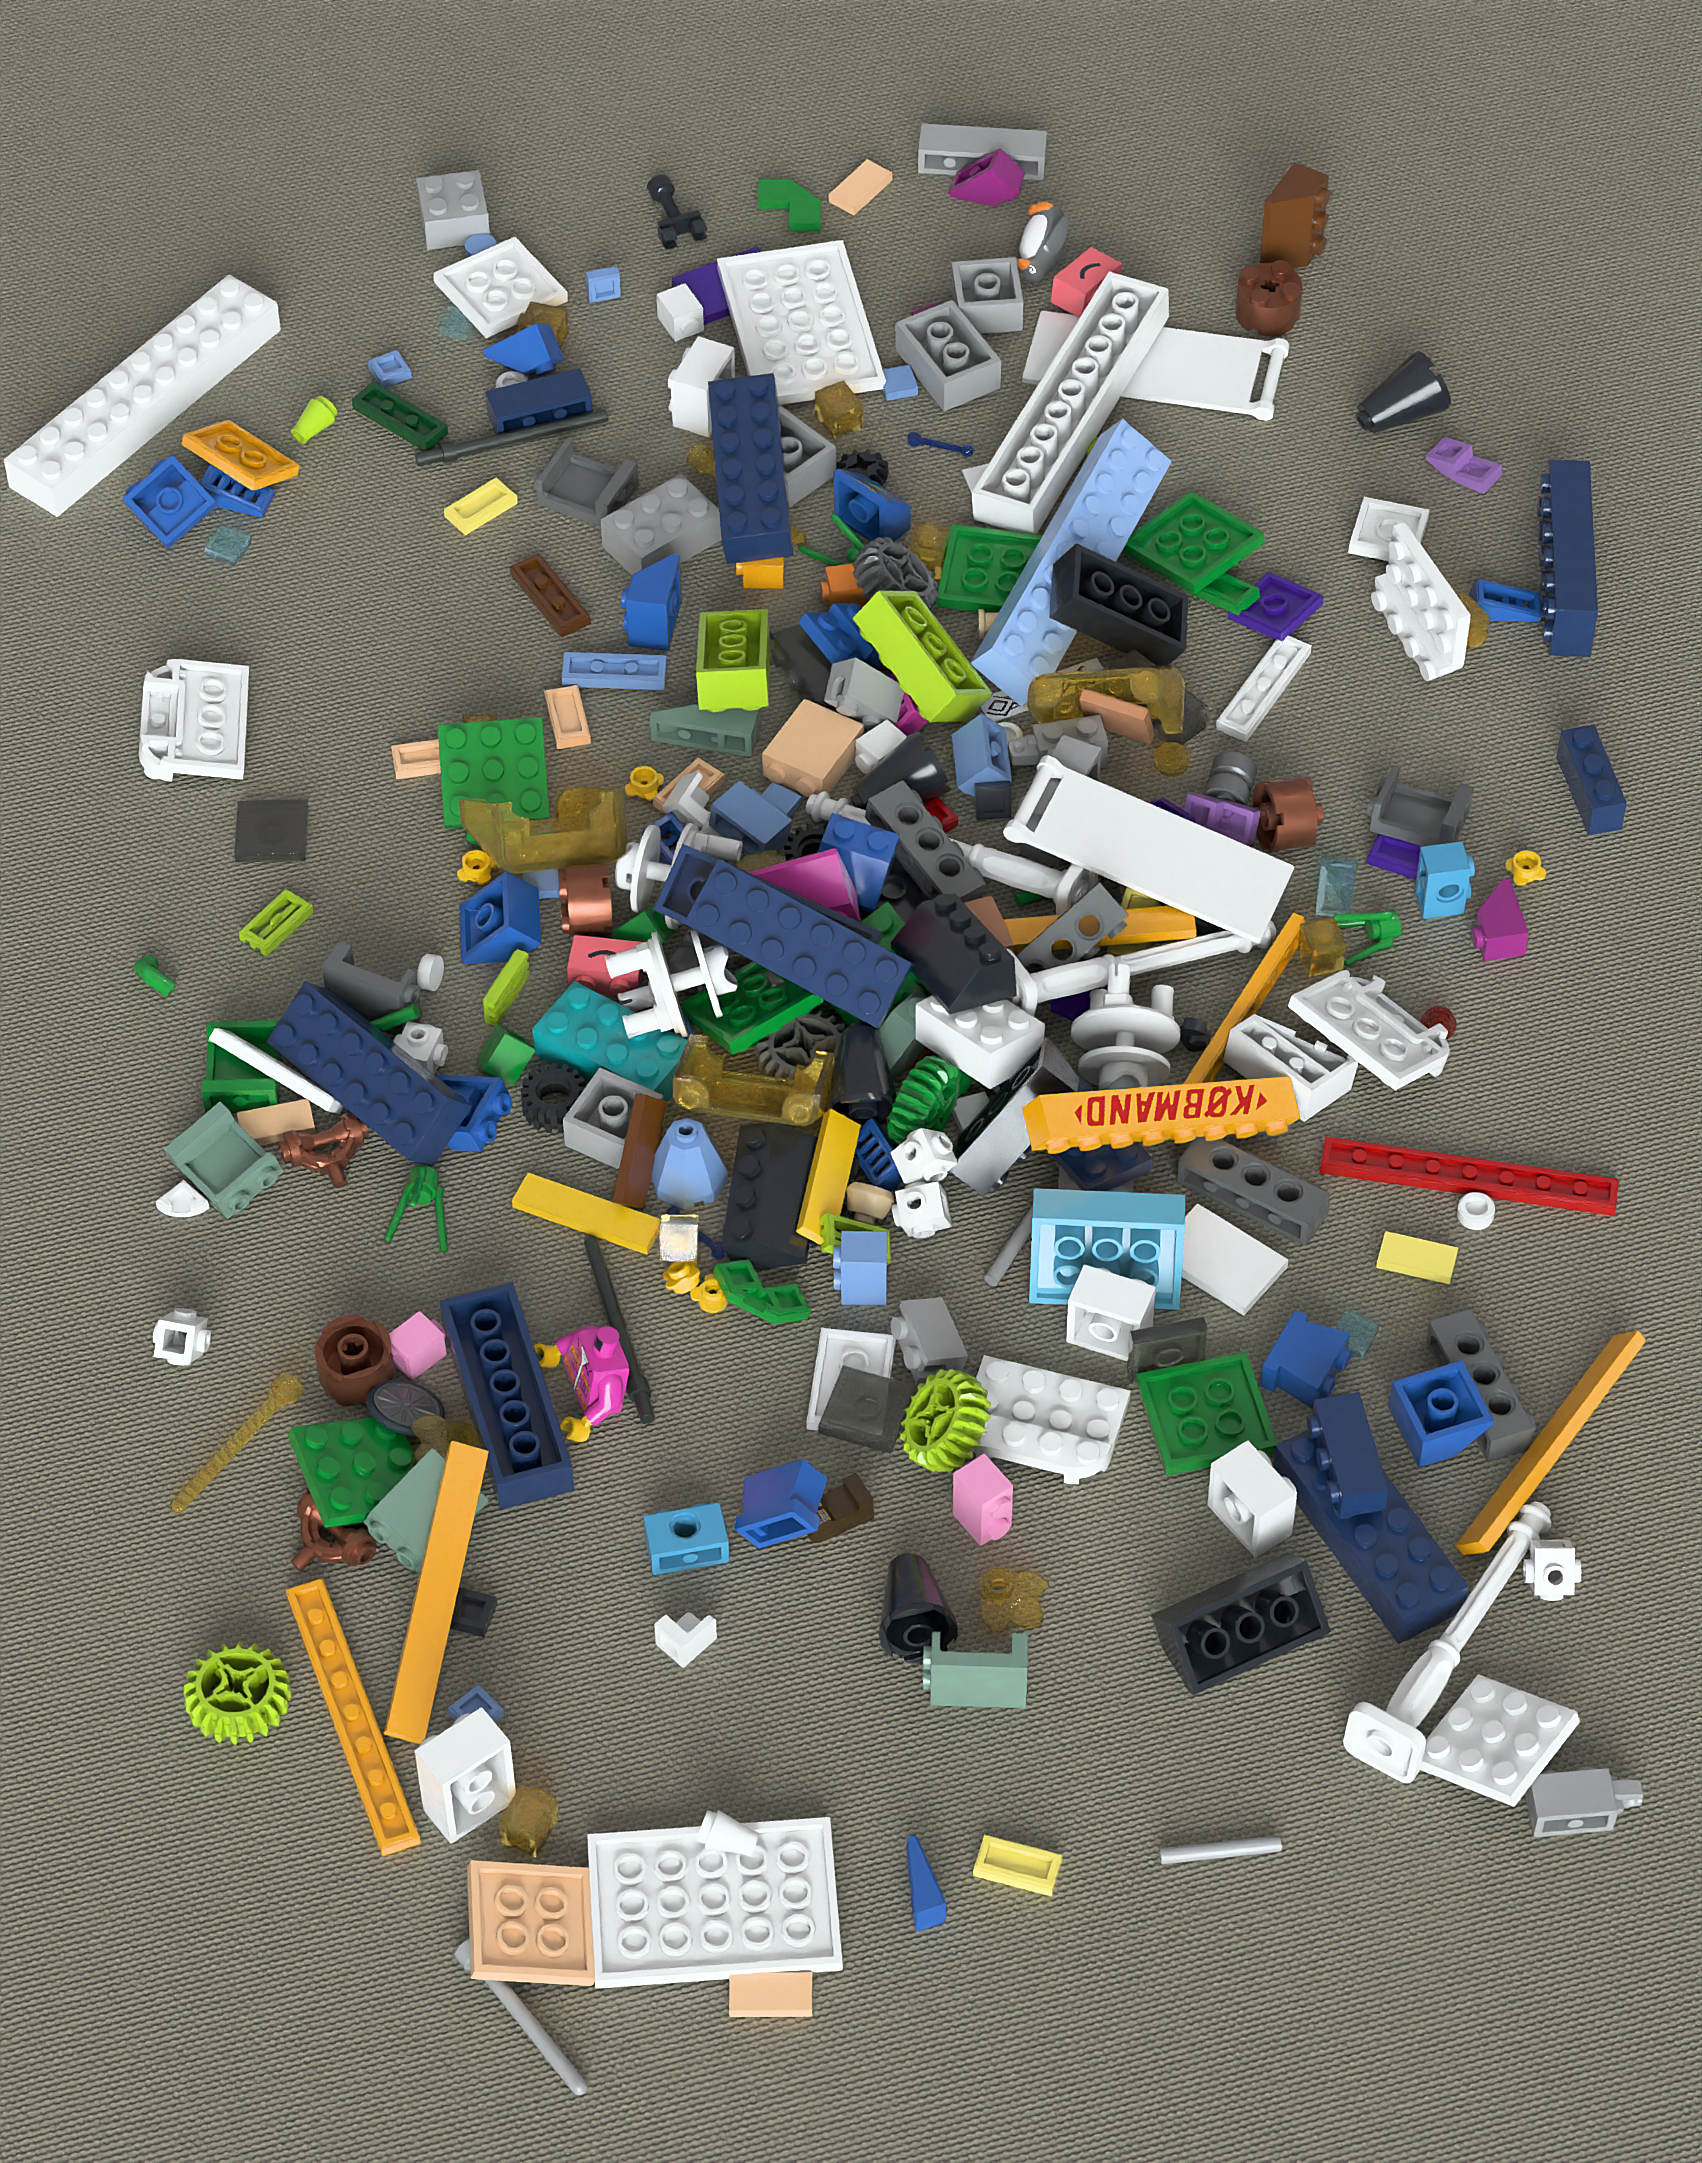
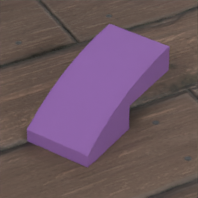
[1426,437,1502,494]
[1184,792,1261,846]

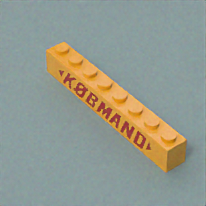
[1022,1076,1301,1154]

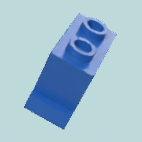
[1260,1310,1353,1408]
[734,1459,828,1549]

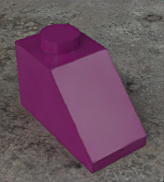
[948,148,1026,206]
[1471,878,1529,961]

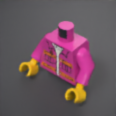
[534,1325,629,1443]

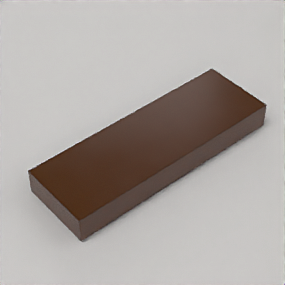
[510,553,591,638]
[612,1093,667,1210]

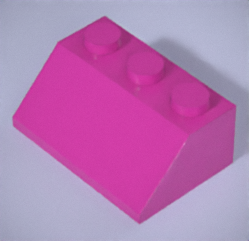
[748,848,861,922]

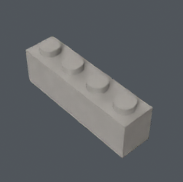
[918,123,1047,181]

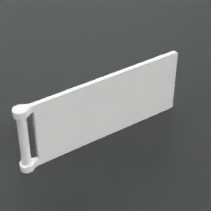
[1022,311,1290,421]
[1003,755,1294,943]

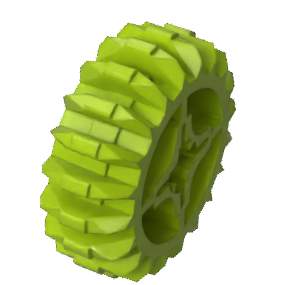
[900,1369,991,1473]
[183,1640,292,1746]

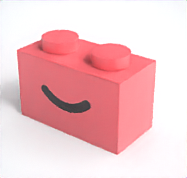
[1051,247,1122,318]
[567,935,645,997]

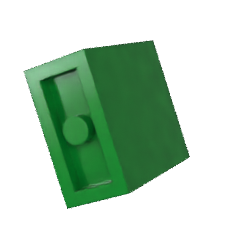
[202,1019,281,1114]

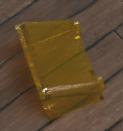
[1027,665,1185,734]
[459,786,627,873]
[673,1034,834,1126]

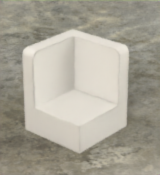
[662,771,710,827]
[654,1612,717,1668]

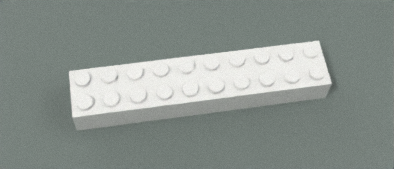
[972,272,1169,534]
[4,275,281,517]

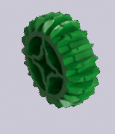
[887,1055,962,1146]

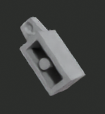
[1008,715,1108,770]
[1525,1766,1643,1837]

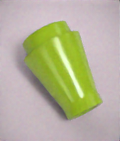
[290,396,338,444]

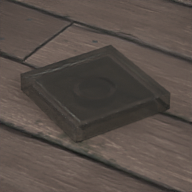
[234,799,309,862]
[1127,1317,1207,1385]
[818,1365,915,1454]

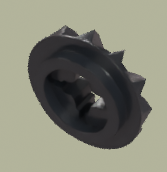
[836,449,889,486]

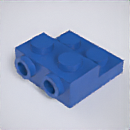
[122,455,218,549]
[798,603,883,670]
[438,1074,512,1152]

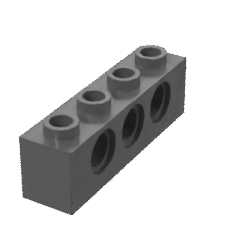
[865,780,985,903]
[1015,882,1128,1005]
[1177,1137,1330,1246]
[1426,1308,1536,1462]

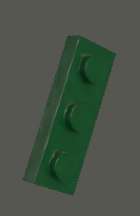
[352,381,448,451]

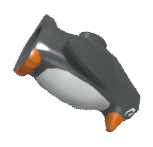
[1016,202,1069,283]

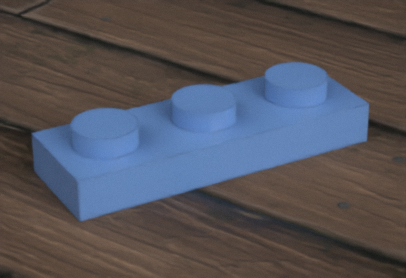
[562,652,667,690]

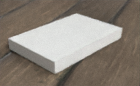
[1182,1203,1288,1316]
[806,1328,896,1437]

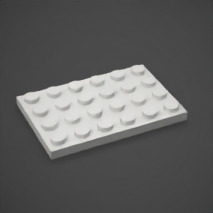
[717,240,886,405]
[587,1817,843,1988]

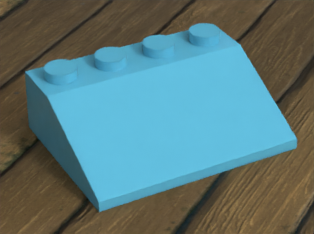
[1029,1188,1185,1310]

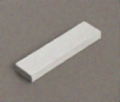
[1216,636,1312,742]
[209,1028,344,1114]

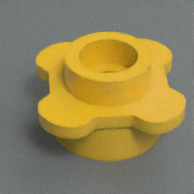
[625,766,664,801]
[457,850,496,885]
[1505,850,1547,886]
[662,1259,700,1294]
[690,1274,728,1313]

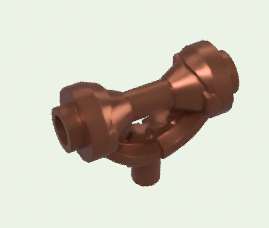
[278,1112,369,1188]
[290,1490,377,1572]

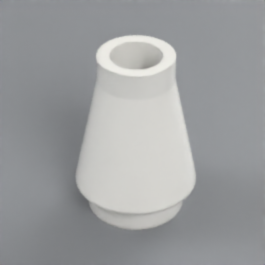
[697,1810,760,1856]

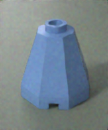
[650,1118,728,1210]

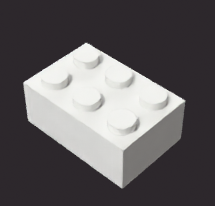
[916,996,1045,1089]
[414,1707,517,1844]

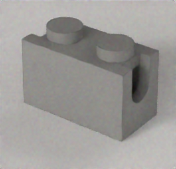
[824,657,904,730]
[891,1297,968,1384]

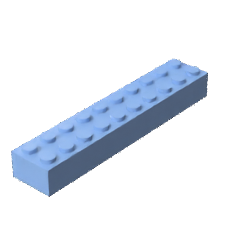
[970,419,1172,706]

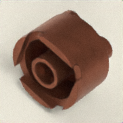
[1236,260,1303,337]
[1252,776,1324,851]
[558,863,613,937]
[315,1315,394,1406]

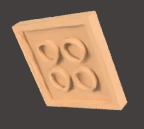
[467,1860,595,1986]

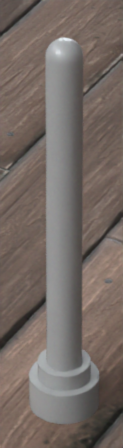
[455,1938,588,2095]

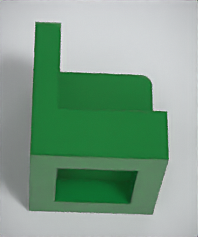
[612,903,676,943]
[477,1023,536,1086]

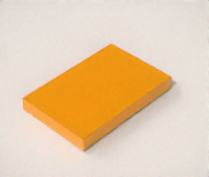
[181,420,300,491]

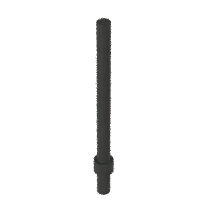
[415,409,608,466]
[584,1237,655,1424]

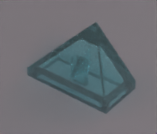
[1315,856,1357,917]

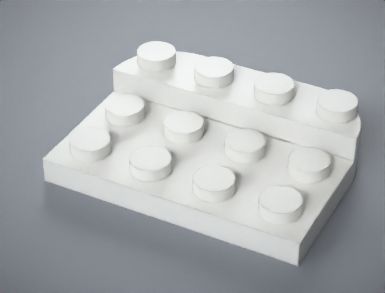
[1371,522,1471,681]
[139,659,249,782]
[1288,970,1451,1090]
[973,1355,1131,1484]

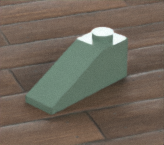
[650,704,761,757]
[878,989,928,1080]

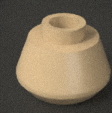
[846,1182,895,1225]

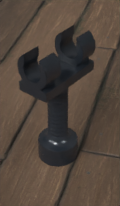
[647,175,707,250]

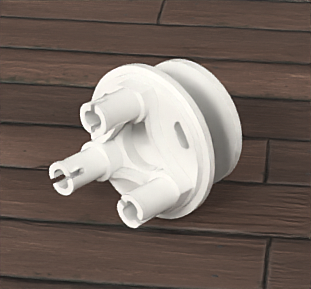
[615,823,743,929]
[605,929,738,1039]
[1071,964,1181,1091]

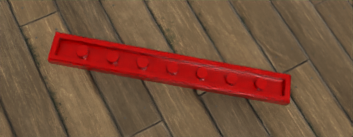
[1320,1136,1619,1216]

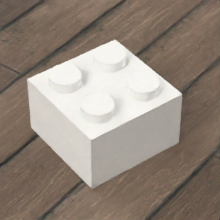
[668,336,735,437]
[1066,1264,1156,1365]
[1207,1441,1297,1559]

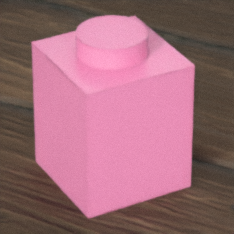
[389,1311,447,1381]

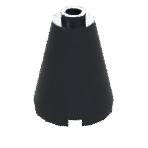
[1356,351,1451,433]
[850,731,951,811]
[826,1022,897,1128]
[879,1553,958,1663]

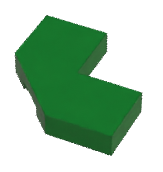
[758,179,821,231]
[713,1259,811,1325]

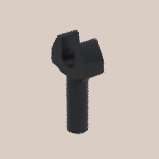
[1179,1017,1211,1051]

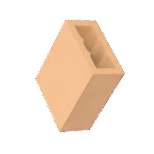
[762,699,864,797]

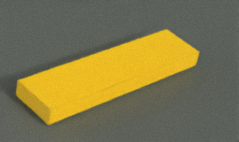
[796,1109,861,1245]
[512,1173,663,1255]

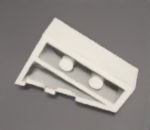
[1223,1014,1358,1122]

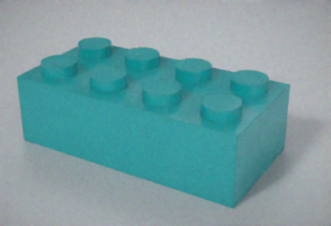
[532,981,695,1102]

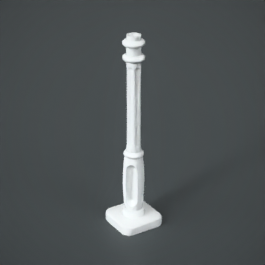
[806,791,1098,915]
[1007,920,1276,1017]
[1343,1502,1551,1783]

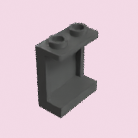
[534,439,639,527]
[1367,766,1474,847]
[322,941,423,1036]

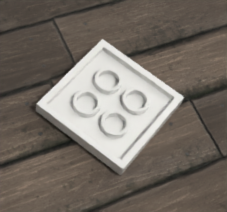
[434,237,568,338]
[1420,1674,1580,1807]

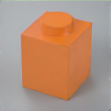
[820,563,870,608]

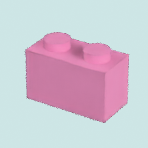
[953,1453,1013,1546]

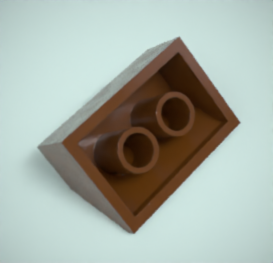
[1260,162,1331,269]

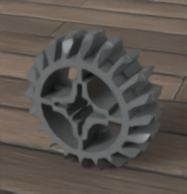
[852,537,939,610]
[756,1010,845,1100]

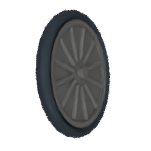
[367,1380,445,1436]

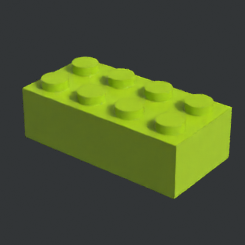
[853,590,993,722]
[696,609,771,712]

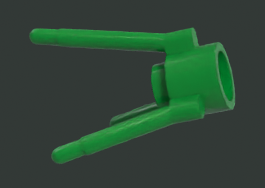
[798,514,865,566]
[1309,910,1402,966]
[384,1166,448,1253]

